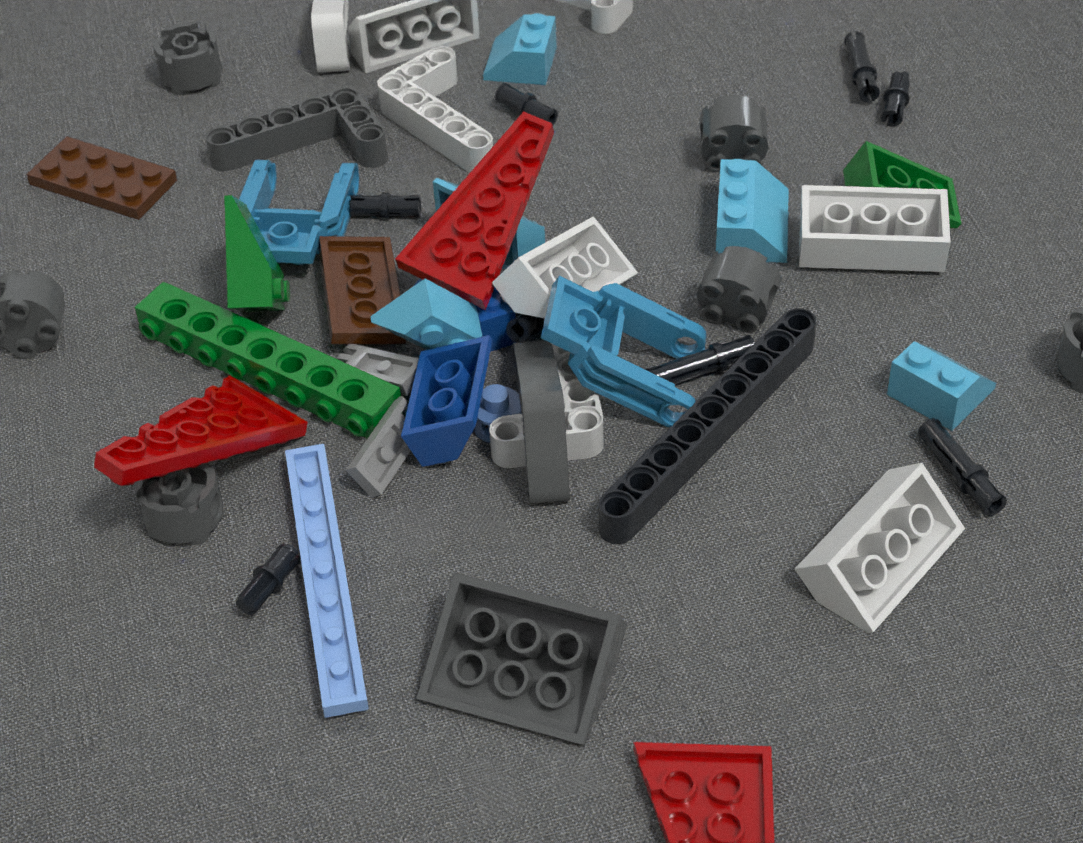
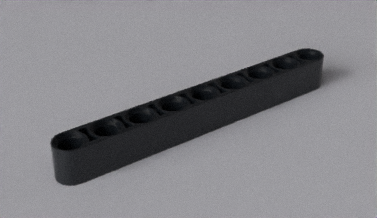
[599,308,816,544]

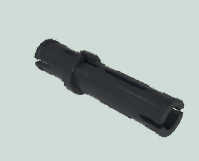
[844,31,880,103]
[645,335,755,384]
[918,418,1007,516]

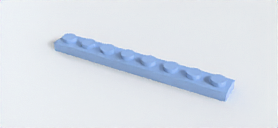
[285,444,369,718]

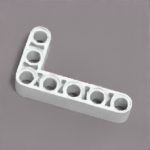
[377,46,493,173]
[489,343,604,468]

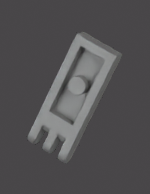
[336,344,419,396]
[346,396,411,498]

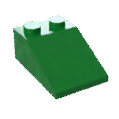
[843,141,962,228]
[224,195,290,312]

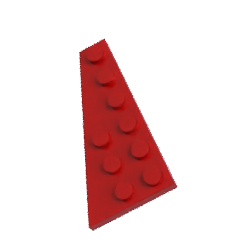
[395,111,554,310]
[94,375,308,486]
[633,742,774,843]

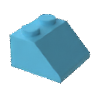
[483,13,557,85]
[370,278,483,350]
[887,341,996,431]

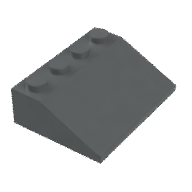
[416,573,627,746]

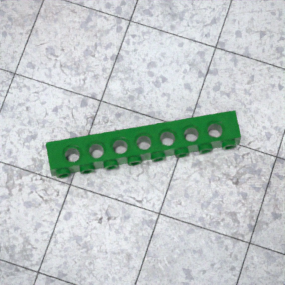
[135,281,403,439]

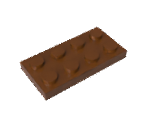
[26,136,177,220]
[319,236,406,344]

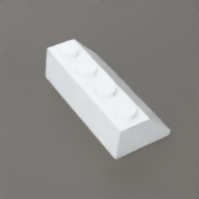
[348,0,480,73]
[799,185,951,272]
[492,216,638,318]
[795,463,965,633]

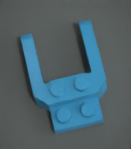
[239,160,359,265]
[541,275,707,428]

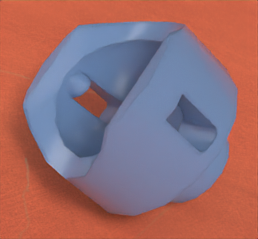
[474,384,522,443]

